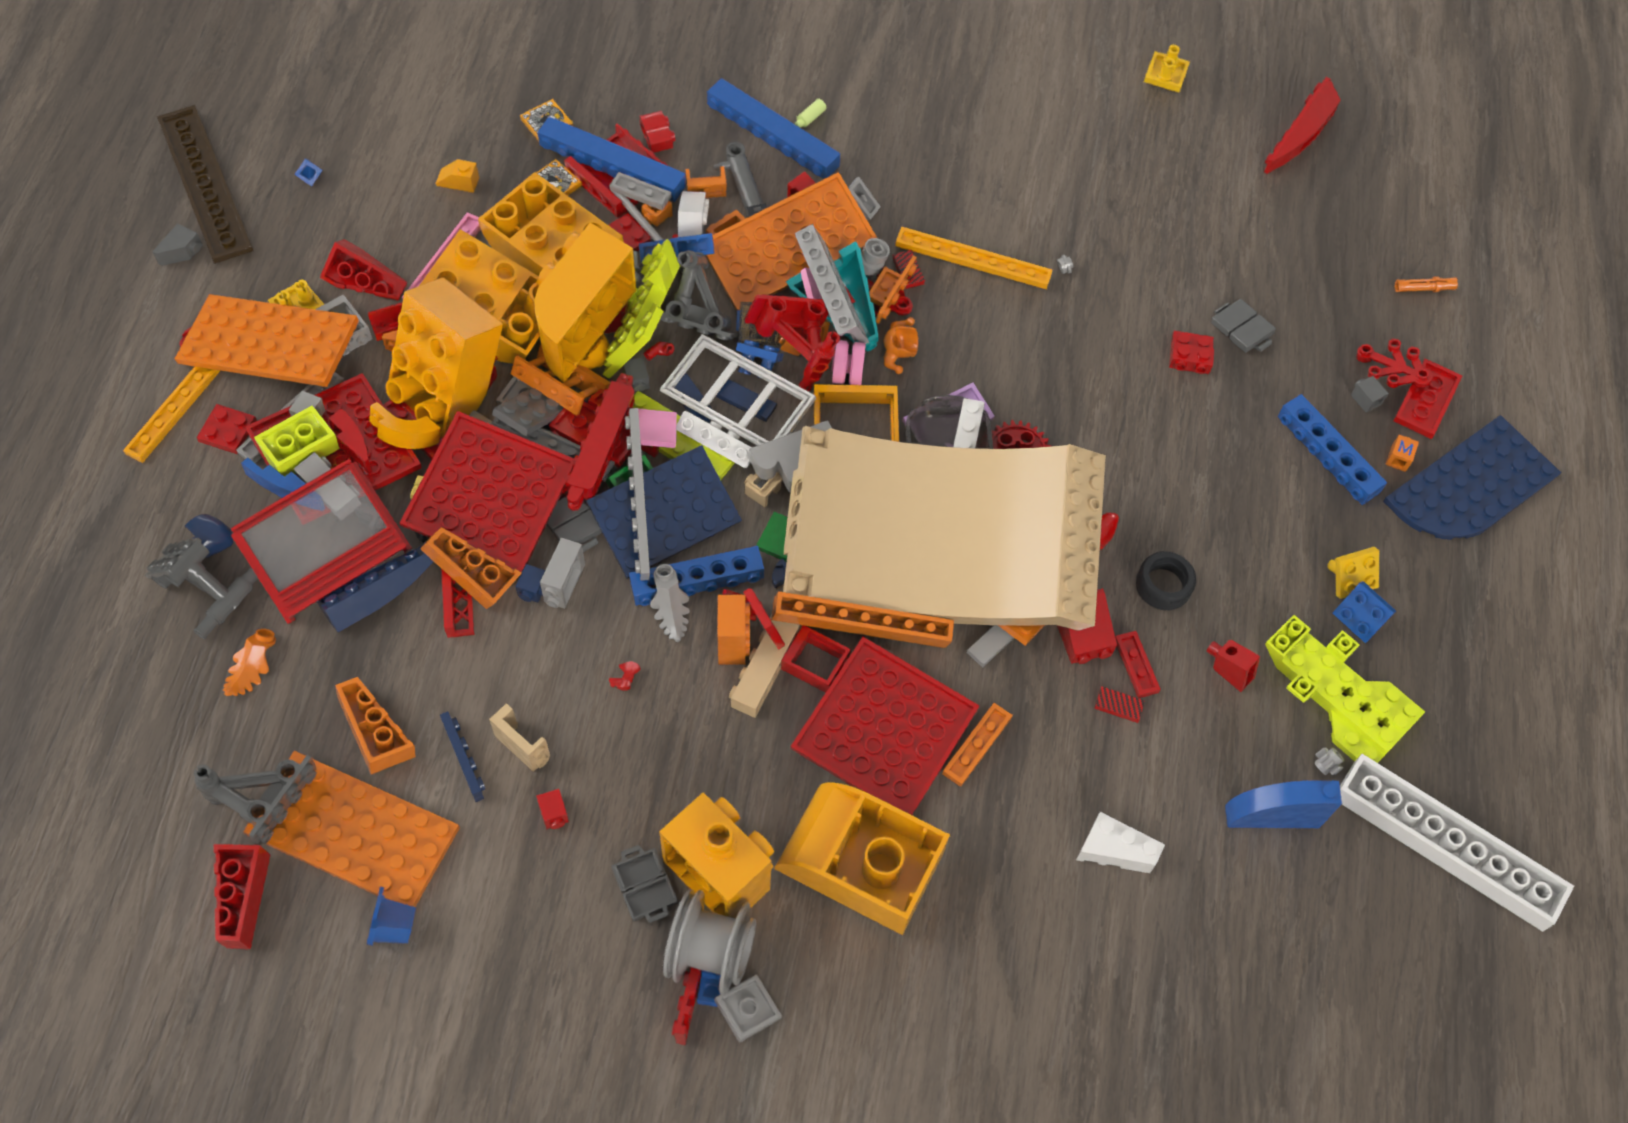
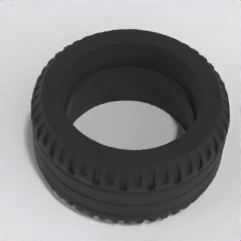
[1136,551,1196,611]

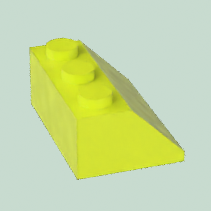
[254,406,339,477]

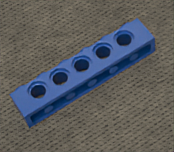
[1277,394,1387,505]
[629,546,764,606]

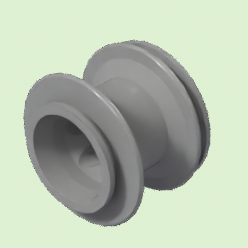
[663,889,756,996]

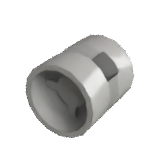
[861,238,890,276]

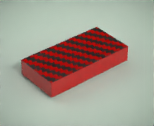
[892,250,925,289]
[1094,686,1145,723]

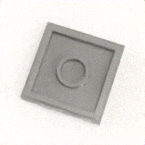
[714,974,782,1043]

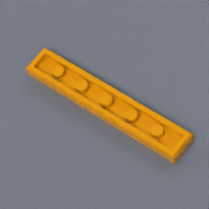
[123,367,221,463]

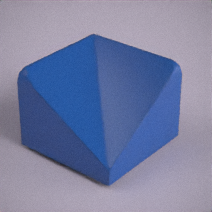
[295,158,323,186]

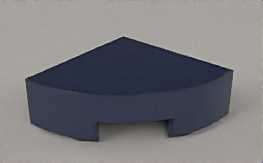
[772,559,786,588]

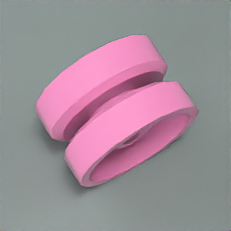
[831,340,866,385]

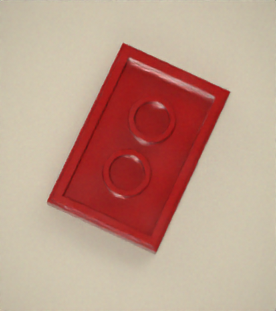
[743,588,785,650]

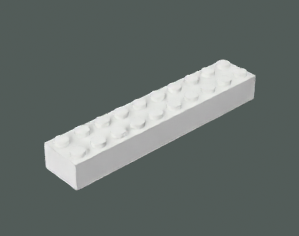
[1340,754,1574,931]

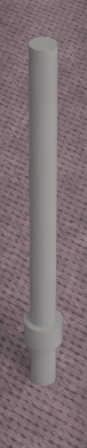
[612,191,684,274]

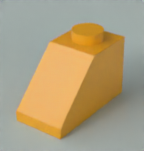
[436,159,479,193]

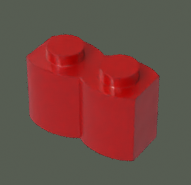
[639,111,676,153]

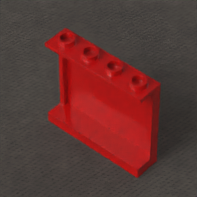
[564,124,668,218]

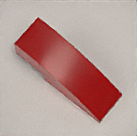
[328,408,372,473]

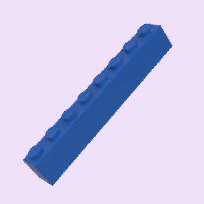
[707,78,840,179]
[537,116,686,202]

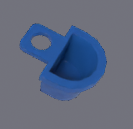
[366,886,416,946]

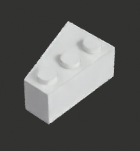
[678,191,709,237]
[1076,812,1165,873]

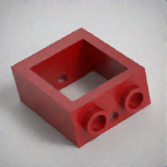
[781,625,851,693]

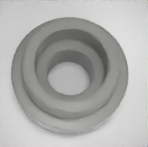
[1057,255,1074,274]

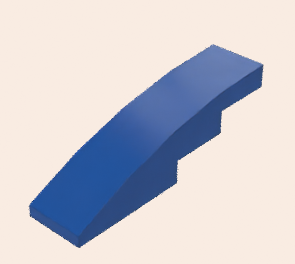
[639,233,715,264]
[241,458,325,511]

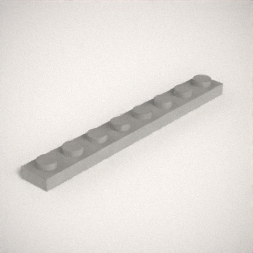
[625,408,650,581]

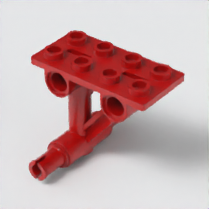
[744,294,840,391]

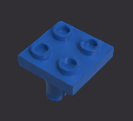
[736,340,784,379]
[1333,581,1396,643]

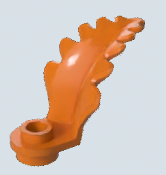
[223,629,276,696]

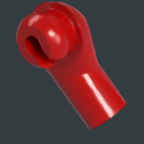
[643,342,675,361]

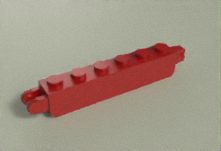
[565,373,635,511]

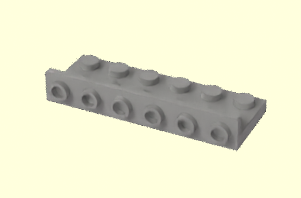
[795,224,869,344]

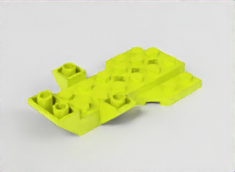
[603,239,680,379]
[1265,615,1425,763]

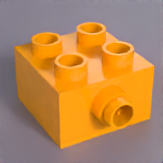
[659,792,774,919]

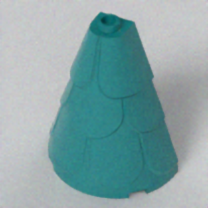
[786,241,879,352]

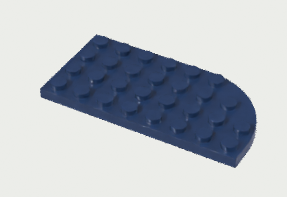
[1383,415,1562,540]

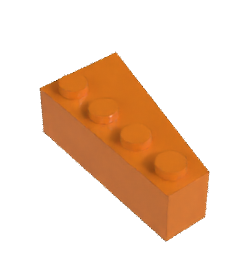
[420,527,522,609]
[335,677,416,774]

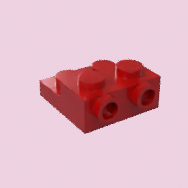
[1169,330,1214,374]

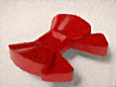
[609,661,641,691]

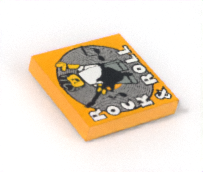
[520,99,573,141]
[536,159,582,196]

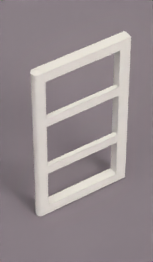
[660,334,816,446]

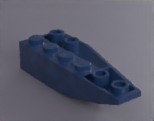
[317,541,434,632]

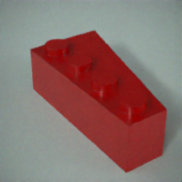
[213,844,271,949]

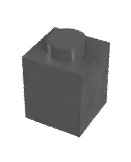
[623,357,650,392]
[1351,376,1389,413]

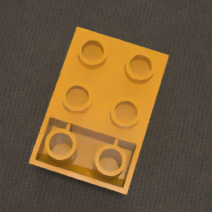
[478,172,623,276]
[419,229,540,363]
[386,277,503,439]
[774,782,950,935]

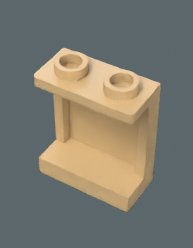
[489,703,550,772]

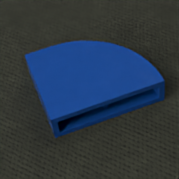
[1225,781,1342,828]

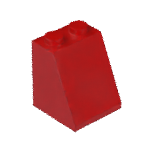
[1057,588,1117,664]

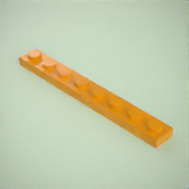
[895,227,1053,290]

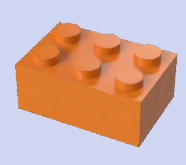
[718,595,750,665]

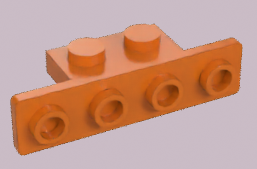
[869,255,917,324]

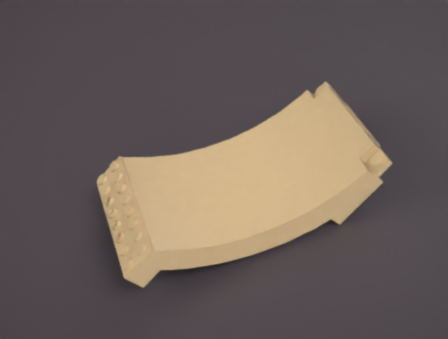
[783,426,1106,631]

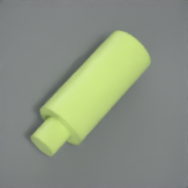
[794,99,827,128]

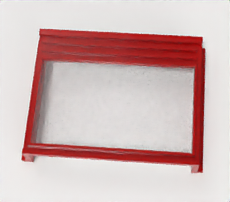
[231,459,413,624]

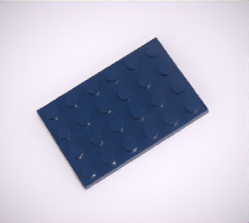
[586,445,742,579]

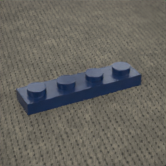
[440,711,486,802]

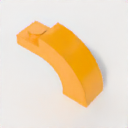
[369,402,441,449]

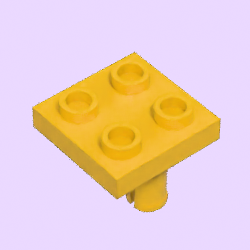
[1144,45,1190,92]
[268,279,325,309]
[1327,546,1379,599]

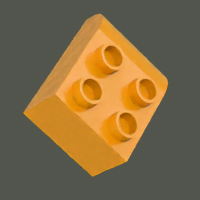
[535,223,636,383]

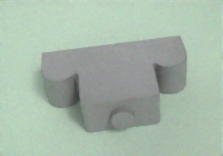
[749,420,832,493]

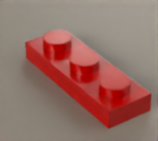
[1115,631,1161,698]

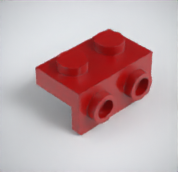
[368,302,403,341]

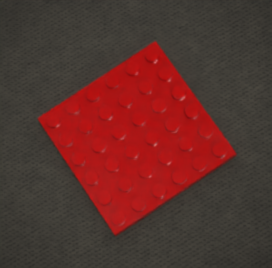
[245,373,422,525]
[400,411,574,572]
[790,637,979,816]

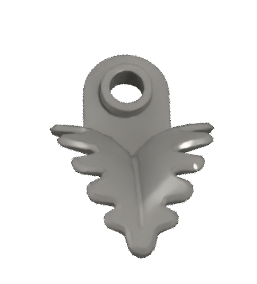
[650,564,690,642]

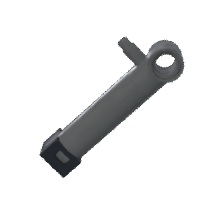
[714,142,767,218]

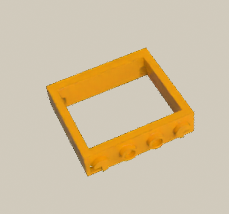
[814,384,899,442]

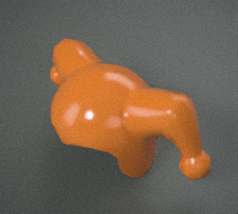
[884,317,919,374]

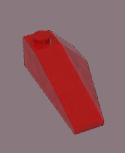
[319,239,408,300]

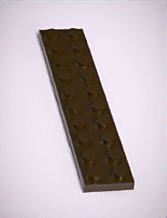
[157,105,254,264]

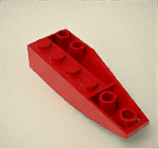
[1264,77,1341,174]

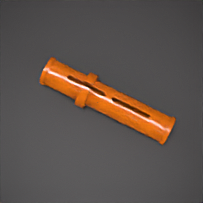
[1395,276,1458,292]

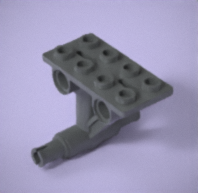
[660,250,740,341]
[145,538,258,639]
[194,754,317,846]

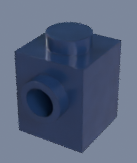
[515,564,546,603]

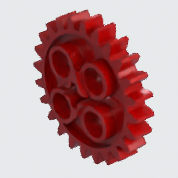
[983,420,1051,449]

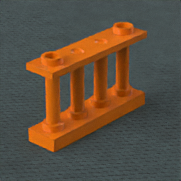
[511,344,611,415]

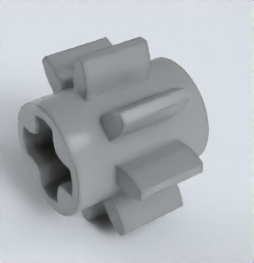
[1315,747,1344,775]

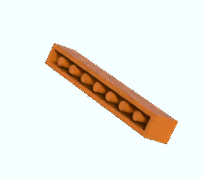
[771,591,954,648]

